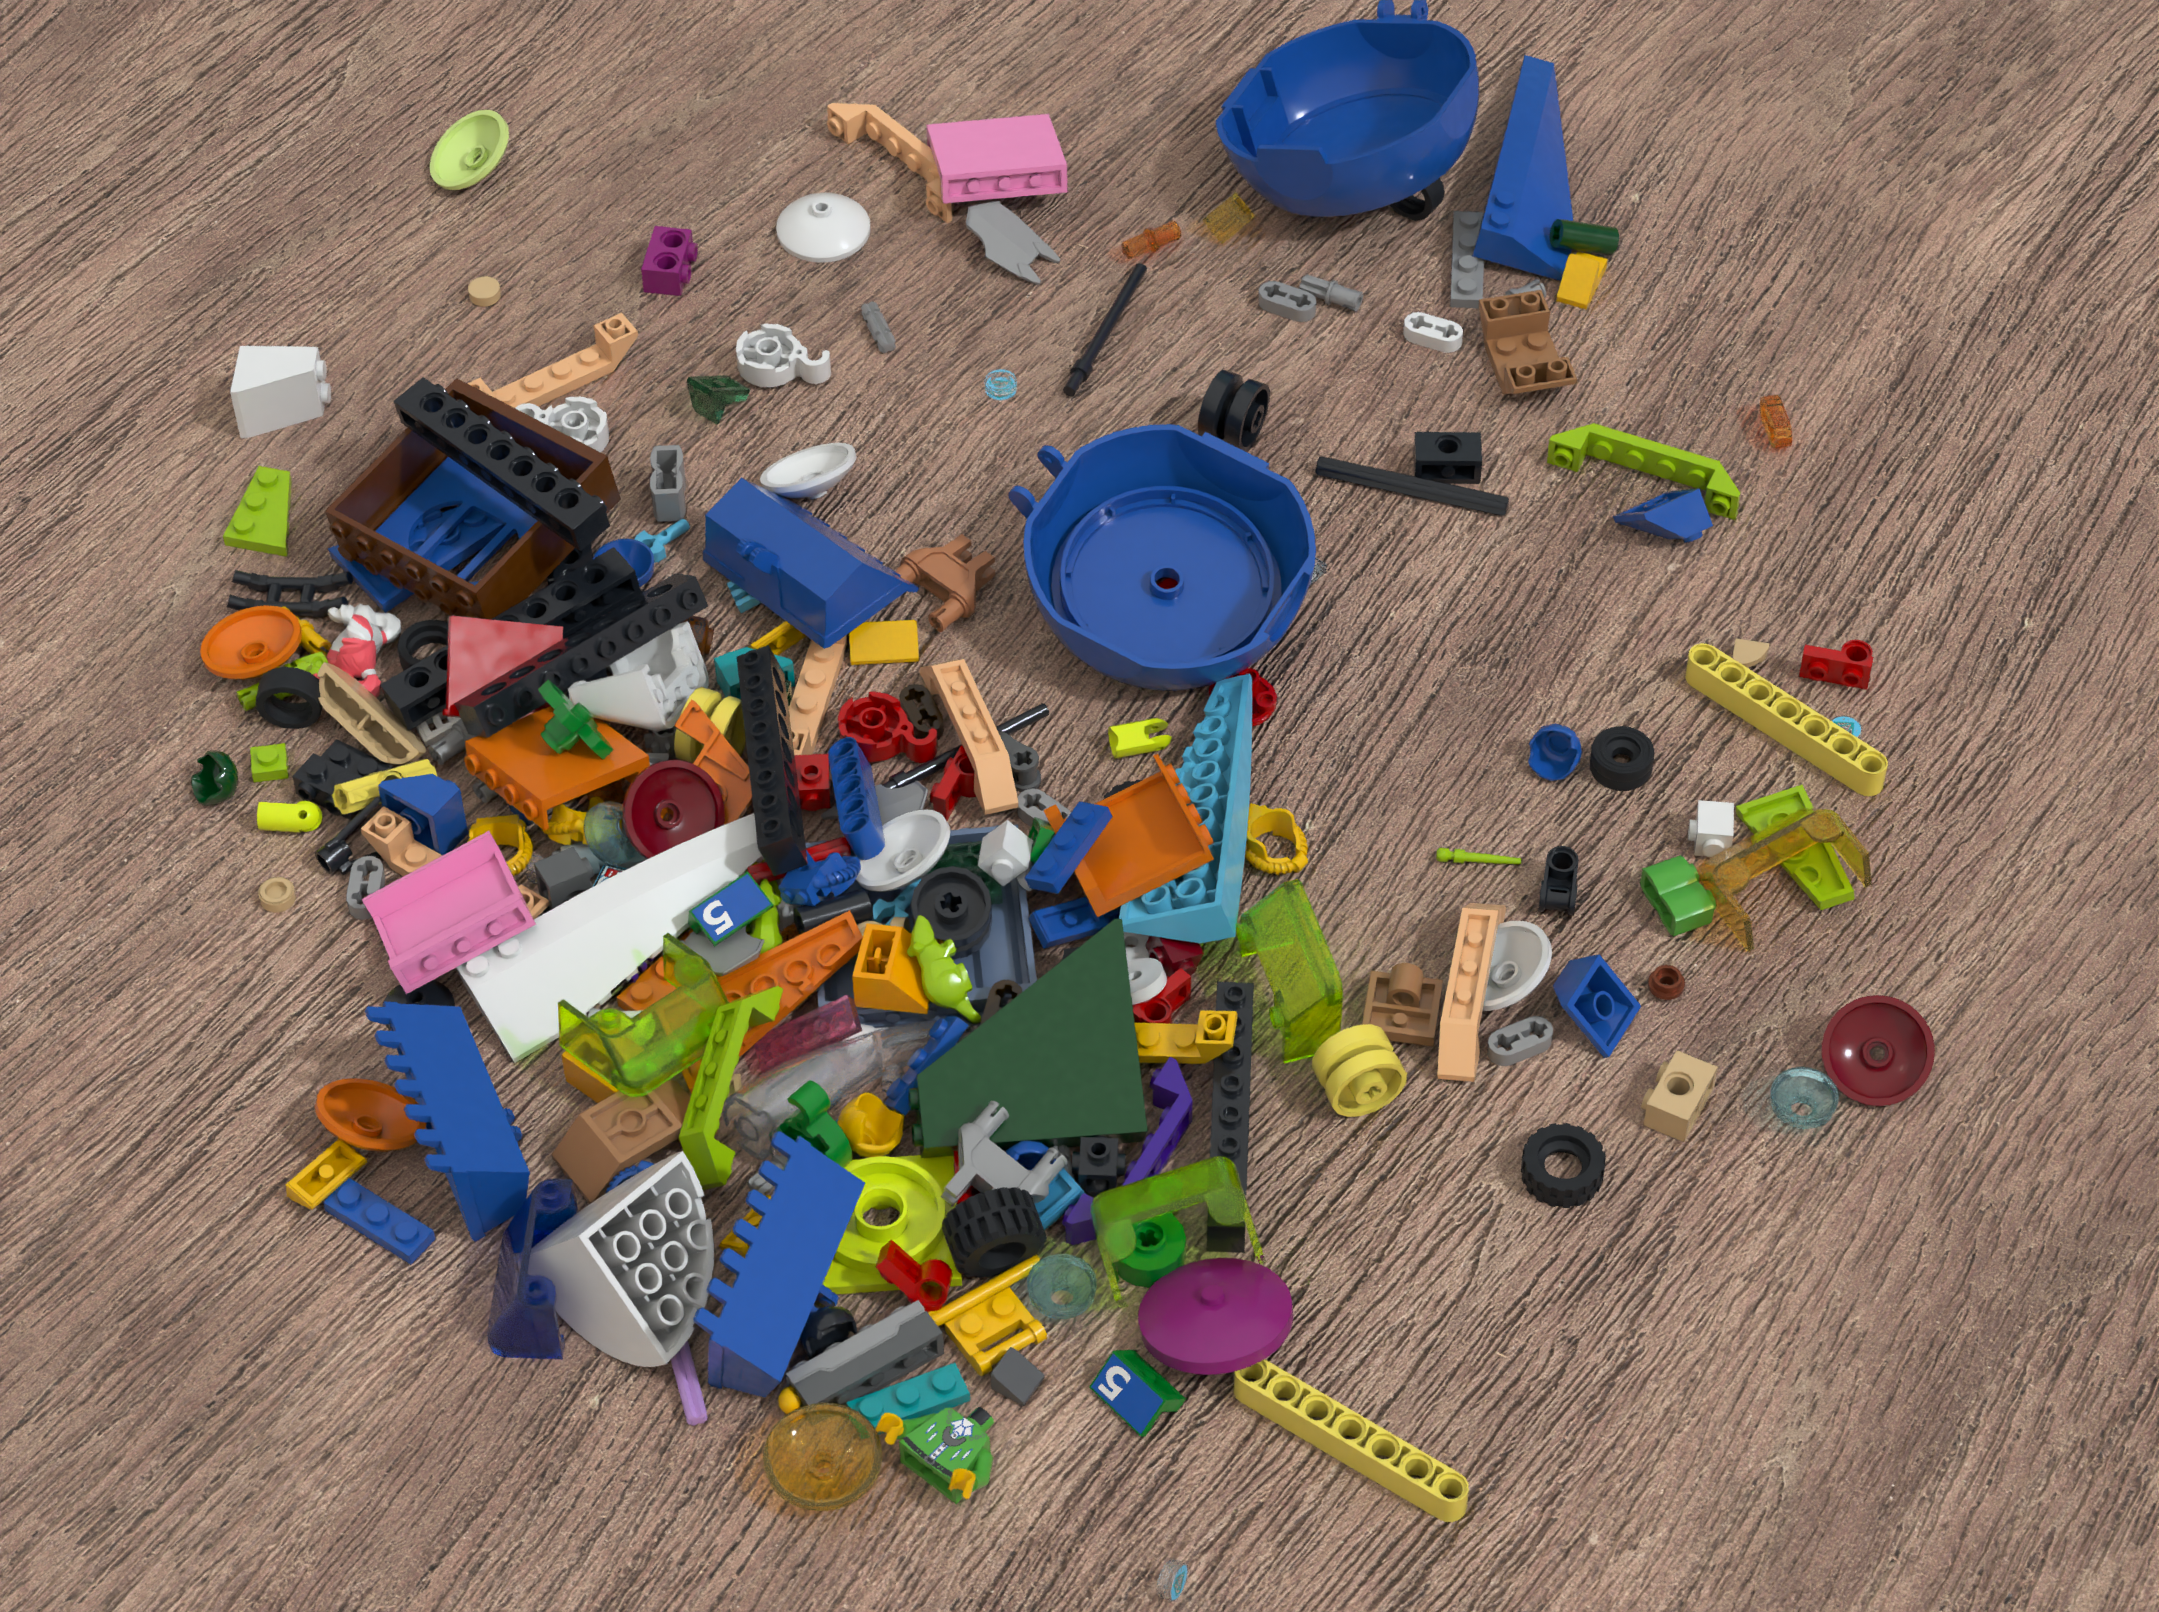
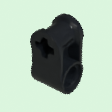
[1538,846,1579,916]

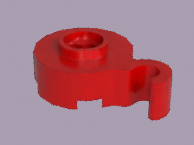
[838,691,938,763]

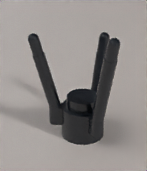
[314,796,382,875]

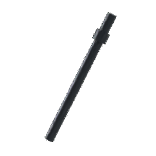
[1063,263,1147,397]
[882,703,1049,789]

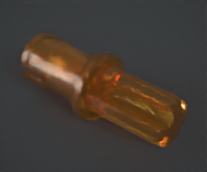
[1121,220,1182,259]

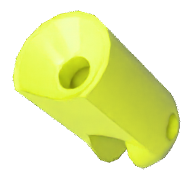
[1108,718,1172,759]
[257,801,323,833]

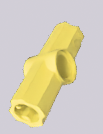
[332,759,437,814]

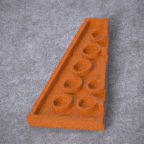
[653,910,863,1093]

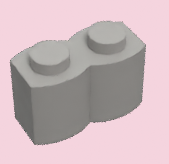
[650,445,686,522]

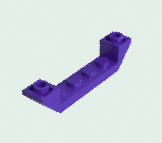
[1062,1057,1193,1245]

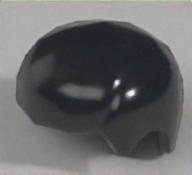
[800,1306,858,1360]

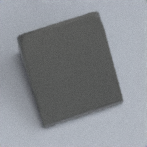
[990,1347,1045,1406]

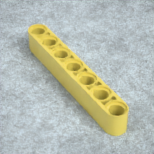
[1685,643,1888,796]
[1234,1359,1469,1522]

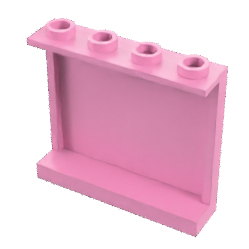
[926,114,1067,204]
[362,831,536,994]

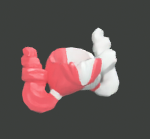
[313,604,401,698]

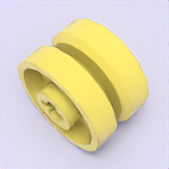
[674,687,746,764]
[1312,1024,1407,1117]

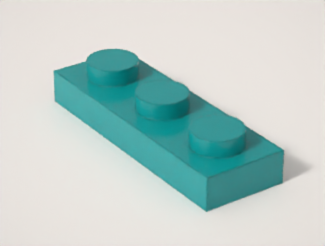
[846,1363,970,1441]

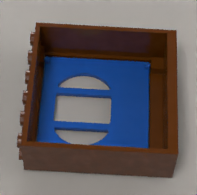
[325,378,621,620]

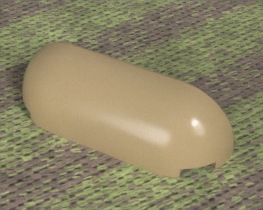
[317,662,426,765]

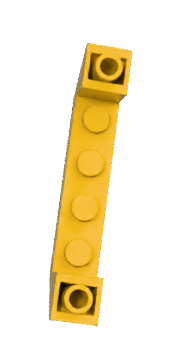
[1135,1010,1238,1064]

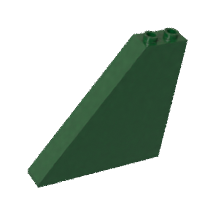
[908,919,1148,1158]

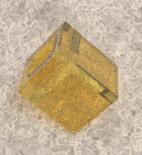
[1202,192,1255,243]

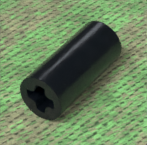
[793,889,873,935]

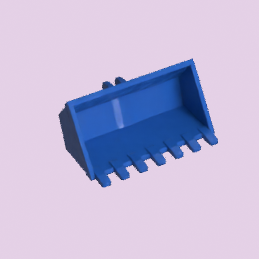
[703,478,919,649]
[365,1002,530,1242]
[693,1131,865,1397]

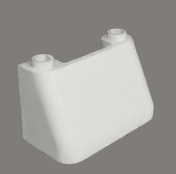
[568,621,709,732]

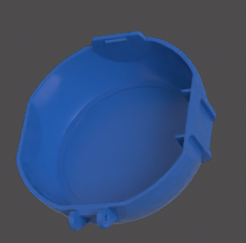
[1216,0,1479,217]

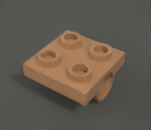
[1362,963,1443,1047]

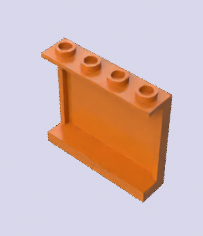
[464,706,650,830]
[1043,754,1214,917]

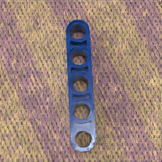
[828,737,885,860]

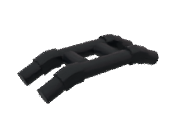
[226,569,353,618]

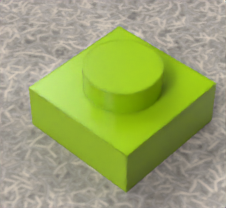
[250,743,289,783]

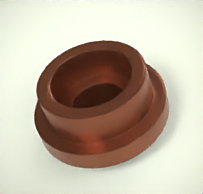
[1648,965,1685,1000]

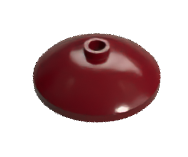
[622,760,725,859]
[1822,995,1935,1107]

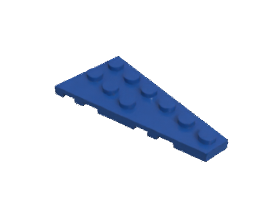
[328,505,505,613]

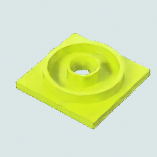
[823,1155,962,1294]

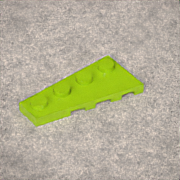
[1736,785,1855,910]

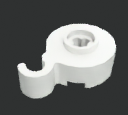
[736,324,831,387]
[515,397,609,452]

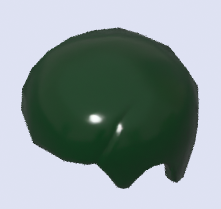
[191,750,238,806]

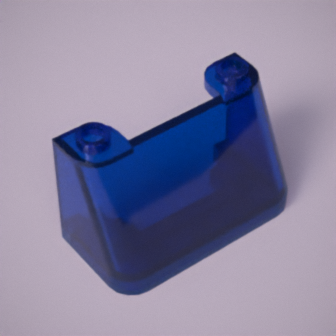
[487,1179,578,1360]

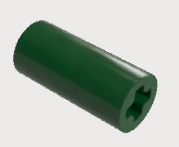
[1549,219,1619,256]

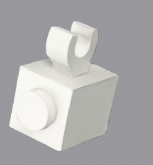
[978,820,1035,891]

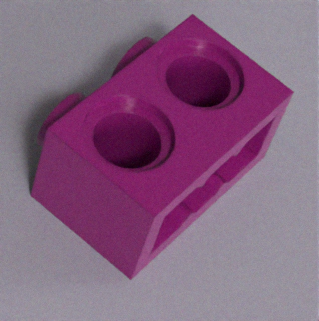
[641,226,698,296]

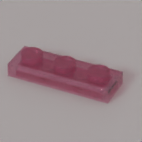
[754,995,862,1076]

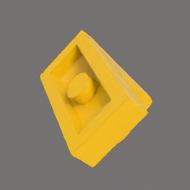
[1556,251,1608,310]

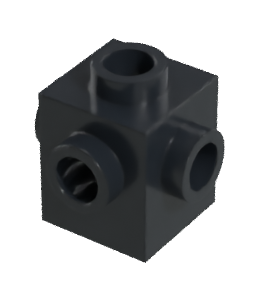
[1072,1136,1126,1197]

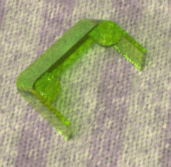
[1236,879,1343,1064]
[558,933,729,1097]
[1090,1156,1267,1308]

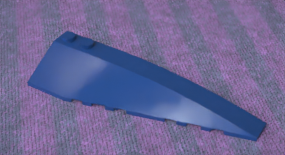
[1472,55,1573,281]

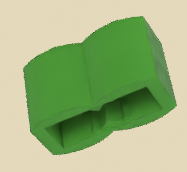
[1640,855,1716,937]

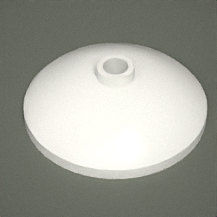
[776,192,870,263]
[760,443,857,499]
[855,810,950,892]
[1482,921,1552,1011]

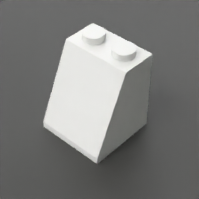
[230,346,331,438]

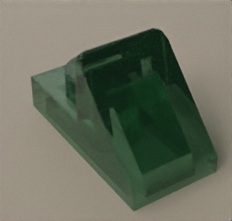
[686,375,751,424]

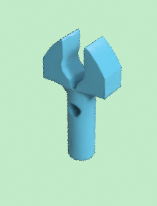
[634,519,690,563]
[873,879,921,926]

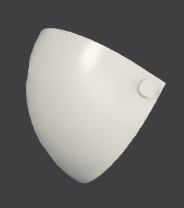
[518,1151,714,1367]

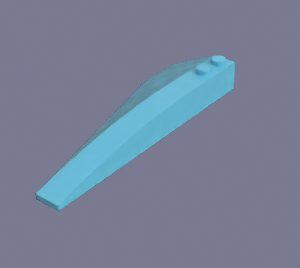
[1119,674,1252,943]

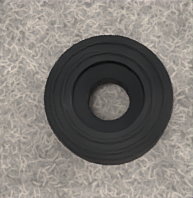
[1590,726,1654,791]

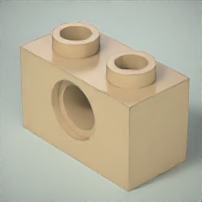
[1641,1050,1718,1142]

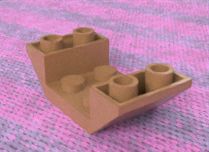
[1479,290,1577,394]
[551,1077,718,1204]

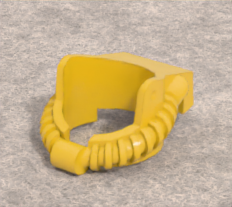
[542,797,622,845]
[1245,803,1308,875]
[467,815,533,876]

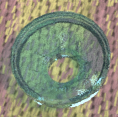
[584,801,637,866]
[1770,1067,1839,1129]
[1027,1254,1097,1319]

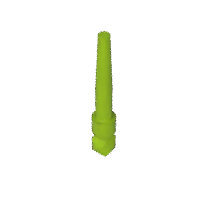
[1436,848,1521,865]

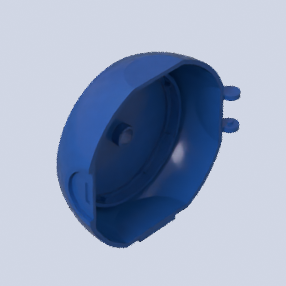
[1008,424,1316,691]

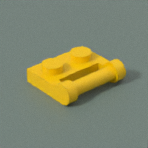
[945,1287,1047,1376]

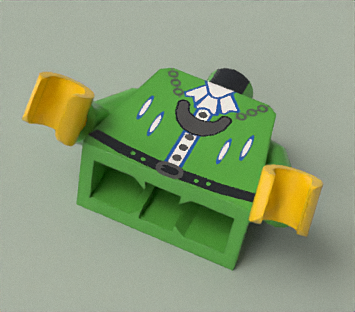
[875,1407,994,1504]

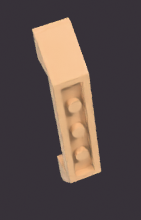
[827,103,954,223]
[467,312,638,408]
[789,634,848,755]
[920,659,1018,815]
[361,806,550,919]
[1437,903,1506,1082]

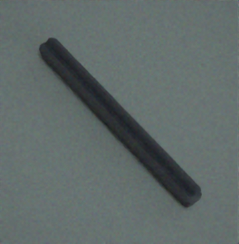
[1316,456,1509,516]

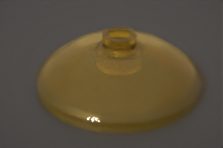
[763,1403,882,1511]

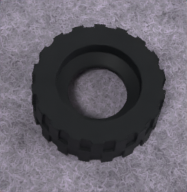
[1521,1123,1606,1208]

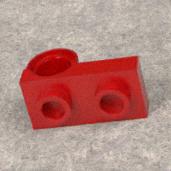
[1799,640,1874,690]
[930,746,976,821]
[1132,968,1191,1024]
[876,1239,953,1312]

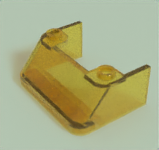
[1697,808,1872,952]

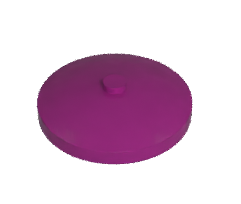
[1138,1258,1294,1375]

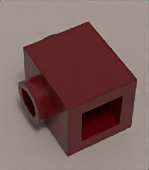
[1145,936,1204,977]

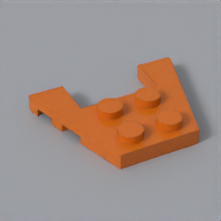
[616,699,753,825]

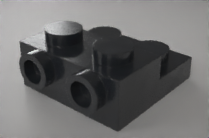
[292,739,393,820]

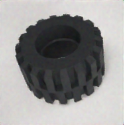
[942,1187,1047,1278]

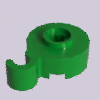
[777,1080,852,1168]
[1110,1180,1186,1288]

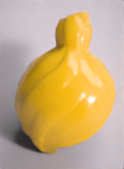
[837,1092,904,1158]

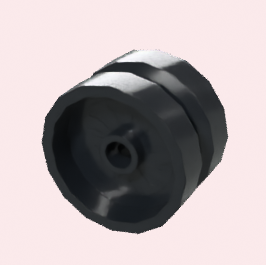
[1198,369,1270,452]
[911,866,992,959]

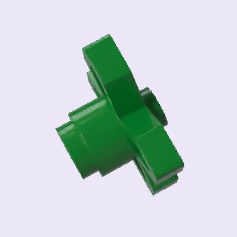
[538,680,614,760]

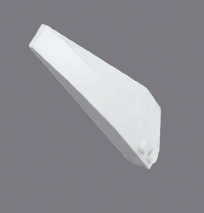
[456,813,764,1063]

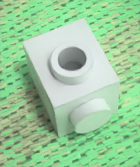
[1688,800,1734,858]

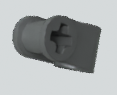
[998,731,1041,792]

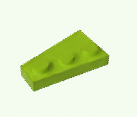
[223,466,292,557]

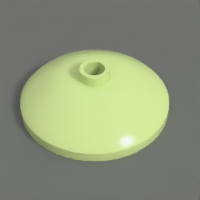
[430,110,509,190]

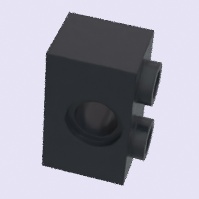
[1413,432,1482,484]

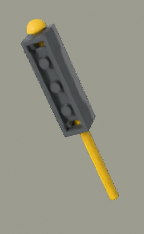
[778,1255,1043,1427]

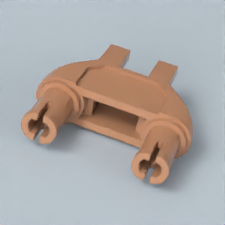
[895,534,995,632]

